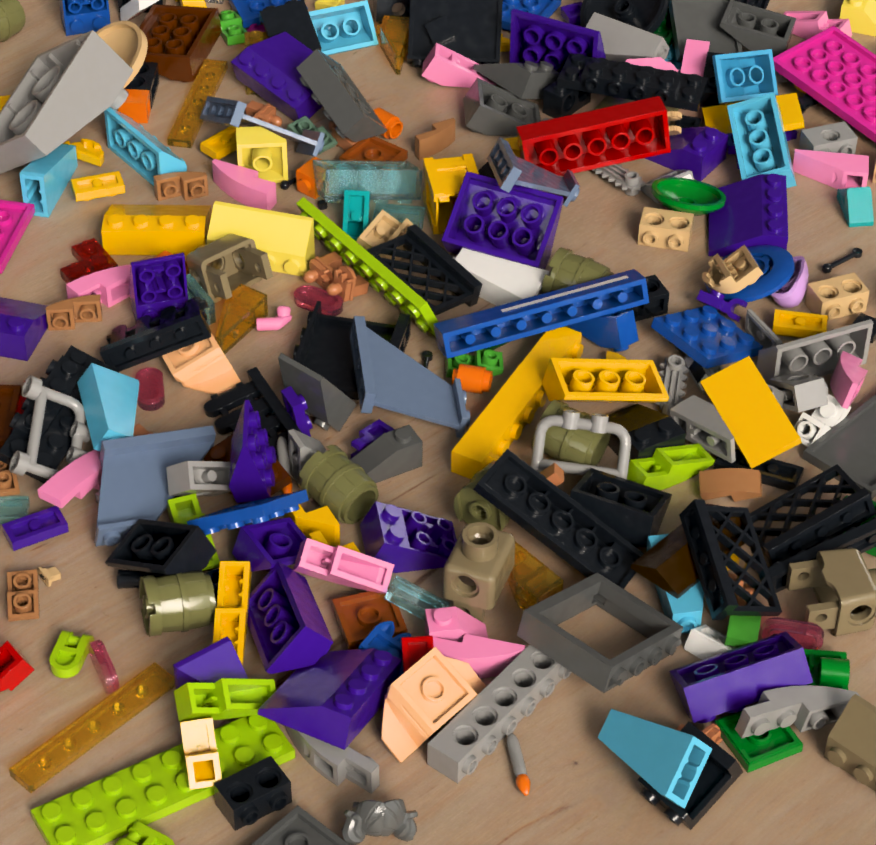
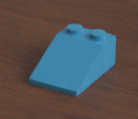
[712,49,778,104]

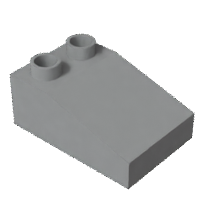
[0,30,134,174]

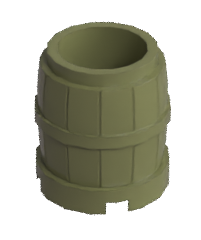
[0,0,26,42]
[542,247,614,294]
[532,400,611,466]
[298,445,379,524]
[454,460,511,531]
[139,571,216,637]

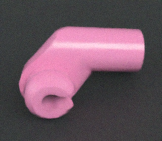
[256,306,292,331]

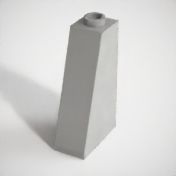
[585,12,670,62]

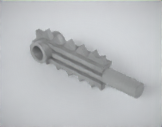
[591,164,645,196]
[655,355,689,416]

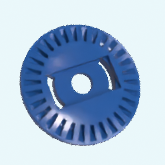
[705,245,795,302]

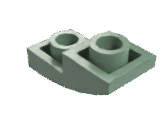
[286,116,338,155]

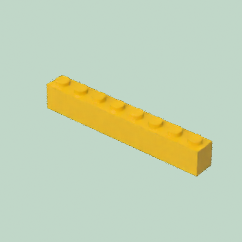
[451,327,584,479]

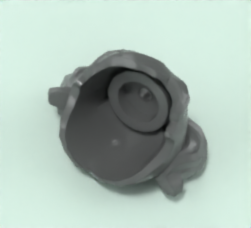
[342,799,418,845]

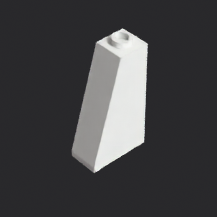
[453,248,549,306]

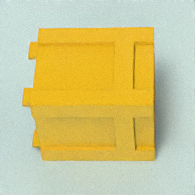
[423,153,479,235]

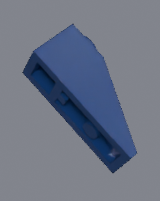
[568,310,639,352]

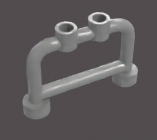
[9,375,91,479]
[531,409,631,479]

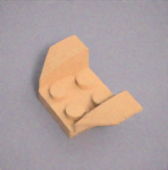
[162,332,241,395]
[381,647,486,763]

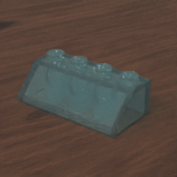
[313,160,423,204]

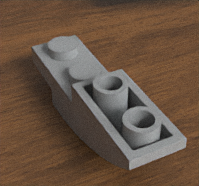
[735,685,859,739]
[285,726,380,794]

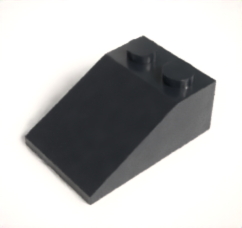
[608,404,686,462]

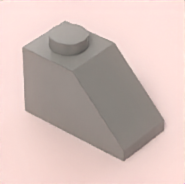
[288,429,327,484]

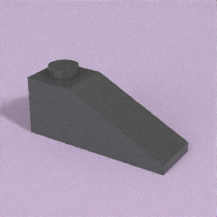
[350,425,423,483]

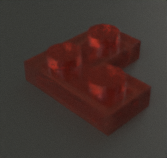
[60,238,118,283]

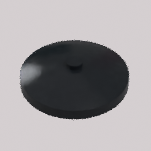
[580,0,669,33]

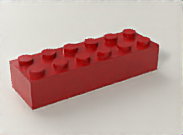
[516,96,671,176]

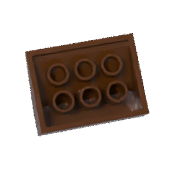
[139,4,222,82]

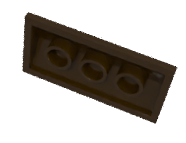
[631,504,745,599]

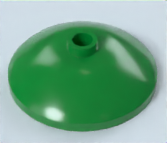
[651,177,726,216]

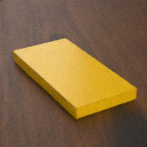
[702,92,805,134]
[700,356,802,469]

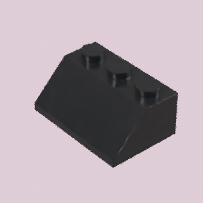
[570,468,672,548]
[105,519,217,575]

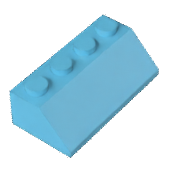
[309,0,379,56]
[727,92,797,188]
[104,107,187,186]

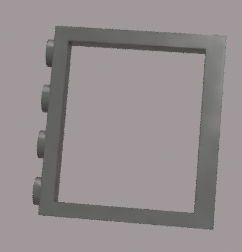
[517,572,683,693]

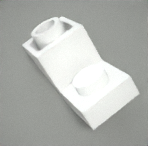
[794,394,852,447]

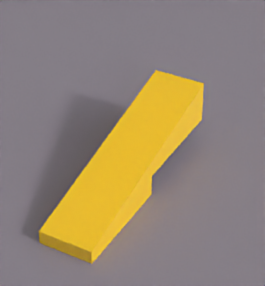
[213,561,252,666]

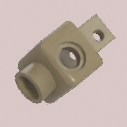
[186,234,273,303]
[442,522,515,623]
[786,548,876,637]

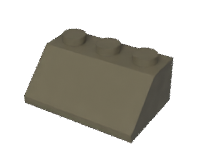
[824,694,876,791]

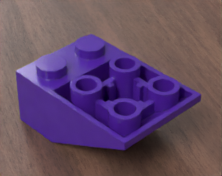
[129,253,188,322]
[229,400,276,503]
[360,501,457,573]

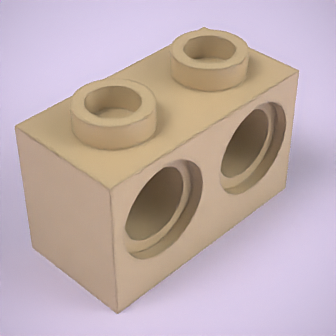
[638,207,694,252]
[805,272,869,321]

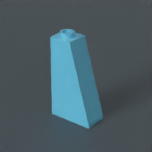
[19,144,78,218]
[77,363,140,451]
[647,534,704,633]
[597,709,712,809]

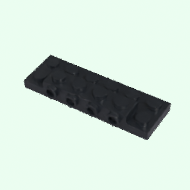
[557,53,708,112]
[0,345,119,483]
[473,449,644,589]

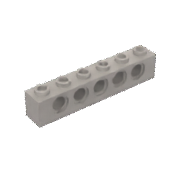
[427,645,572,784]

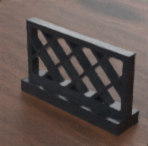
[367,224,482,316]
[750,464,876,566]
[679,499,782,620]

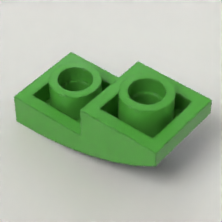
[219,10,250,46]
[445,349,504,378]
[724,615,761,648]

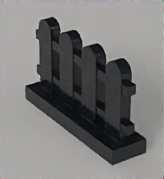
[100,297,211,372]
[204,367,302,455]

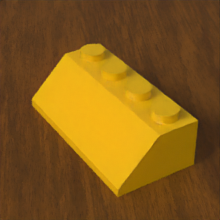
[542,358,669,403]

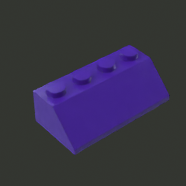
[247,561,334,674]
[669,632,813,723]

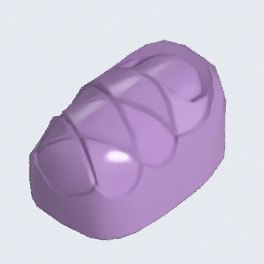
[771,256,809,308]

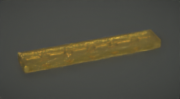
[167,59,228,148]
[9,662,175,793]

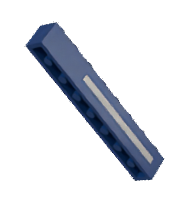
[433,269,649,359]

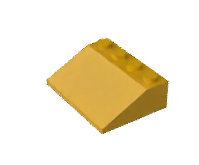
[101,204,212,256]

